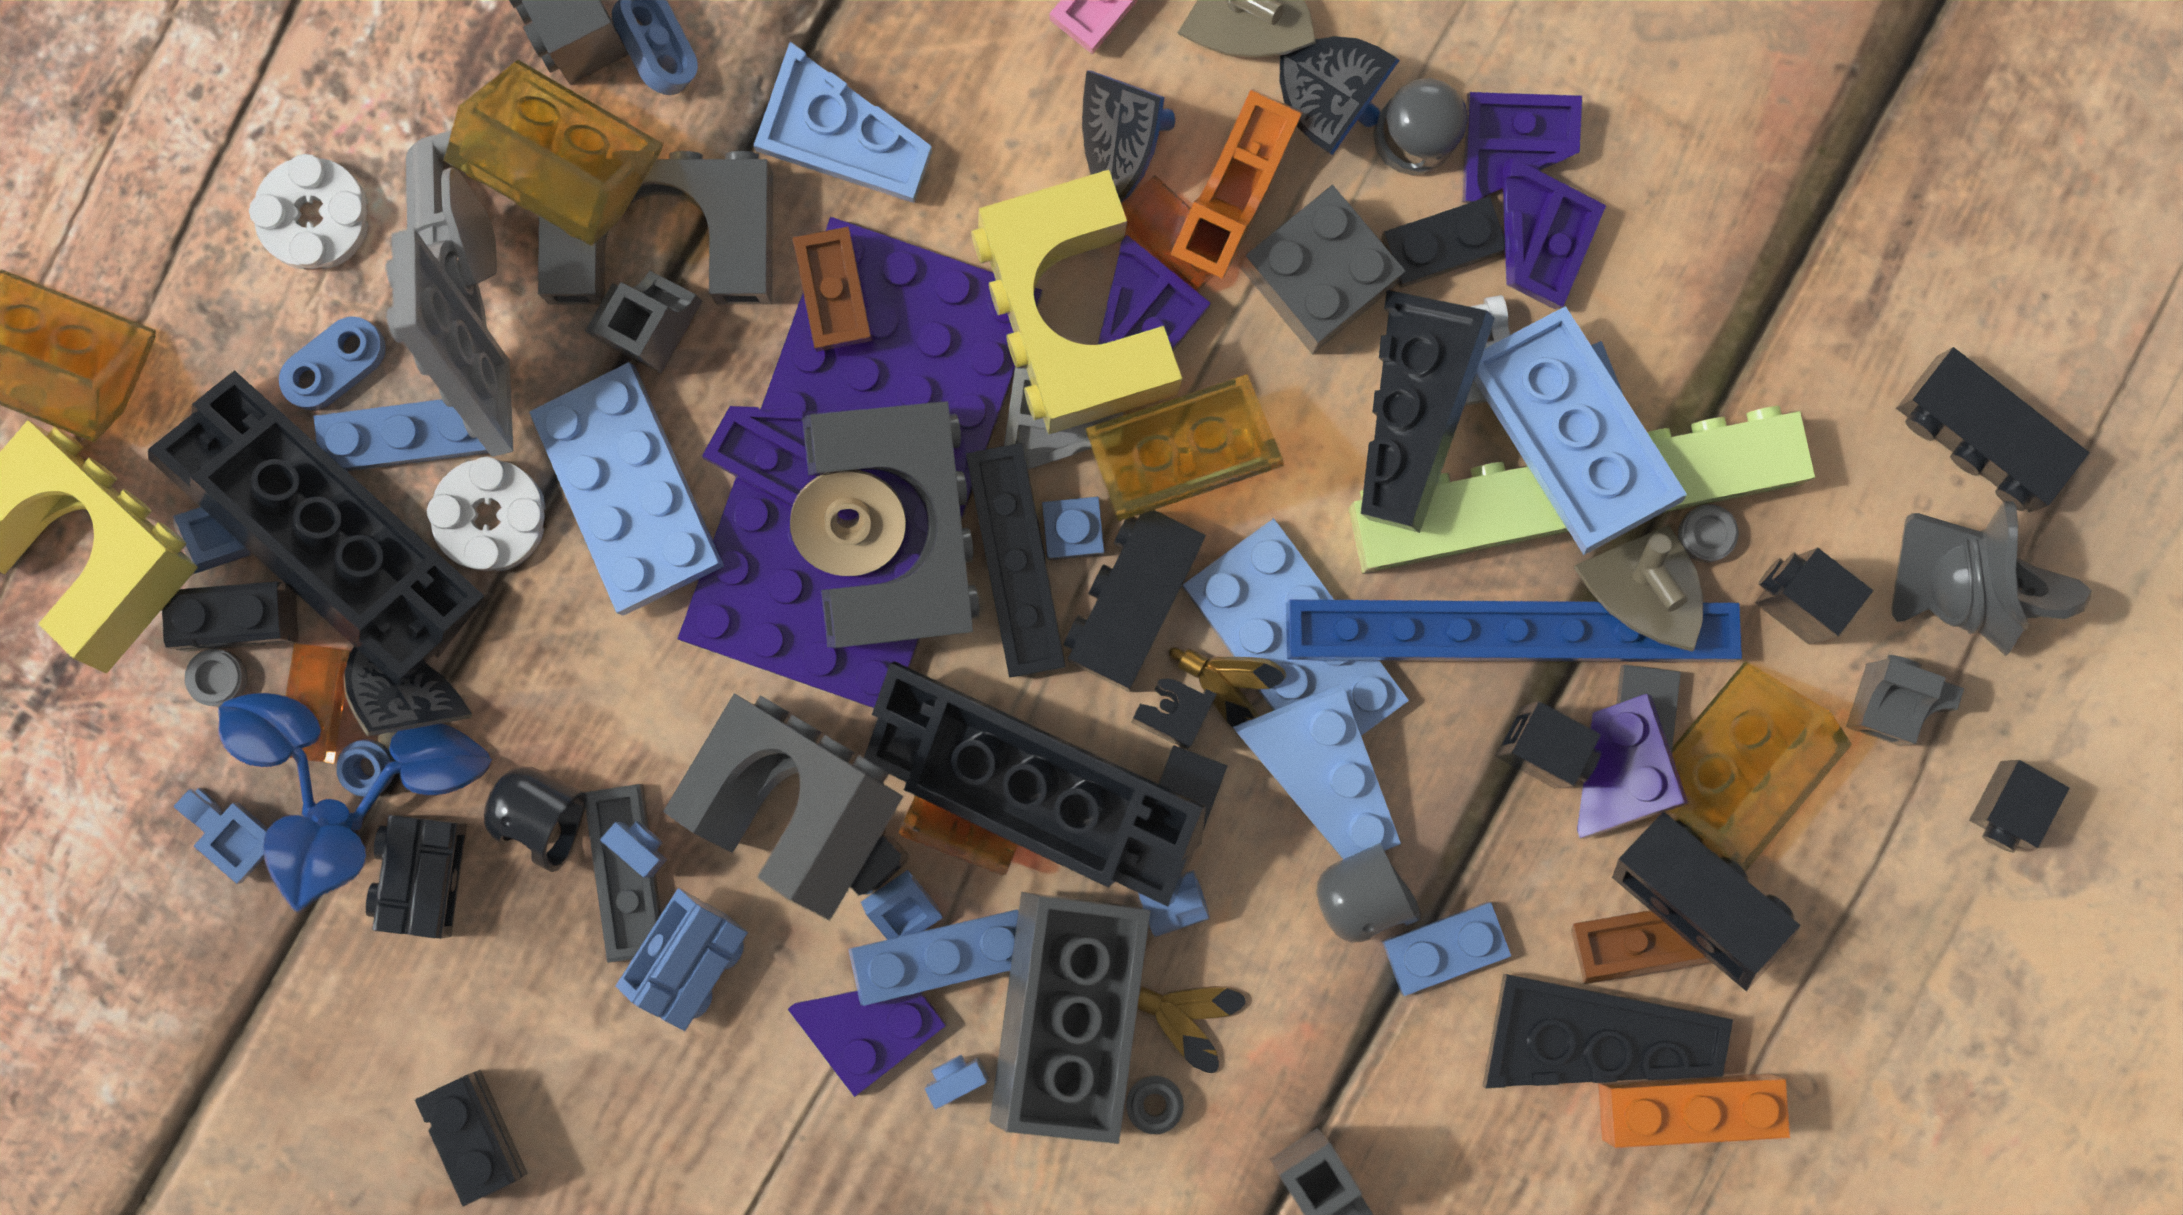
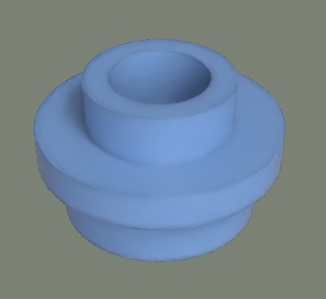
[336,739,394,797]

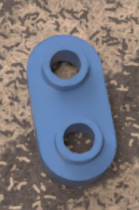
[612,0,698,95]
[279,317,386,411]

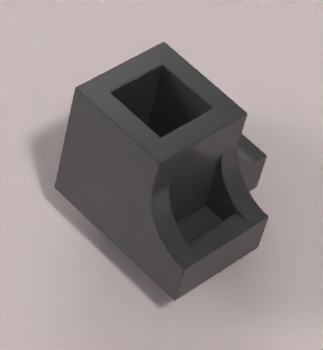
[585,270,703,374]
[1846,655,1964,746]

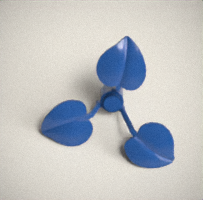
[218,693,492,912]

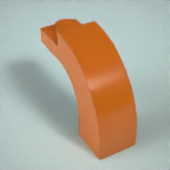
[1170,89,1303,279]

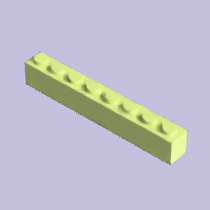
[1348,406,1815,574]

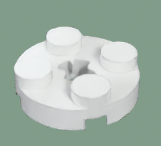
[249,154,369,270]
[427,457,545,571]

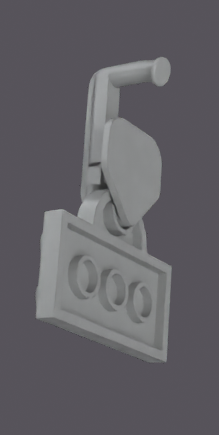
[386,119,513,457]

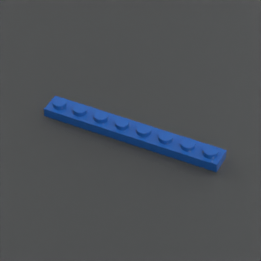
[1286,599,1742,662]

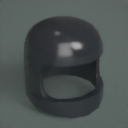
[484,766,587,872]

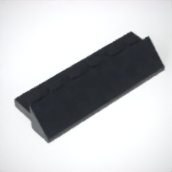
[148,370,484,686]
[864,661,1206,907]

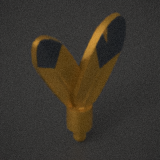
[1169,647,1286,730]
[1137,986,1246,1073]

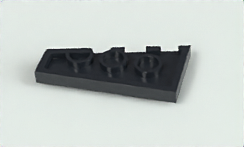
[1361,290,1495,533]
[1482,973,1733,1089]

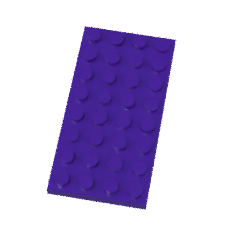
[677,216,1042,708]

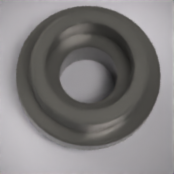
[1126,1075,1184,1134]

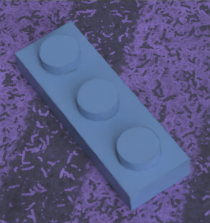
[314,399,488,472]
[848,909,1018,1006]

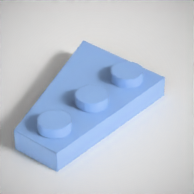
[754,42,932,203]
[1233,685,1401,859]

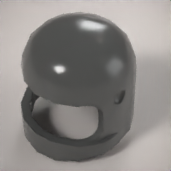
[1373,78,1468,176]
[1316,843,1421,943]

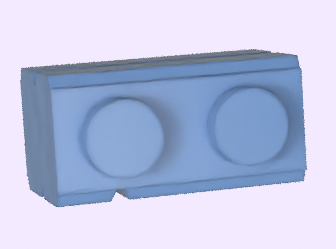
[615,888,748,1031]

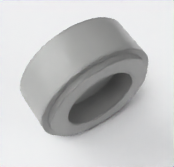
[1678,505,1739,563]
[185,649,247,707]

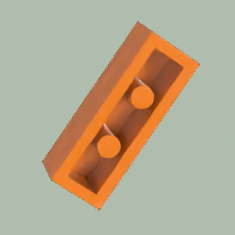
[1598,1073,1790,1148]

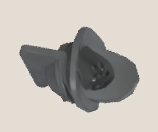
[1891,501,2092,656]

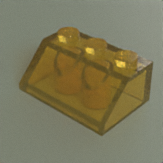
[444,60,663,246]
[0,269,156,443]
[1085,374,1284,522]
[1665,661,1852,872]

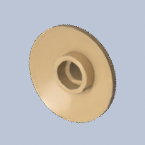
[790,470,906,576]

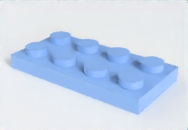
[1474,306,1687,555]
[529,362,724,616]
[1182,518,1409,736]

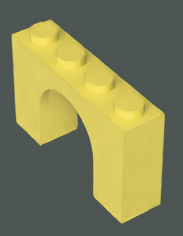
[971,170,1182,435]
[0,420,198,674]

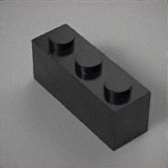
[1896,347,2090,512]
[1063,505,1206,692]
[1612,811,1801,992]

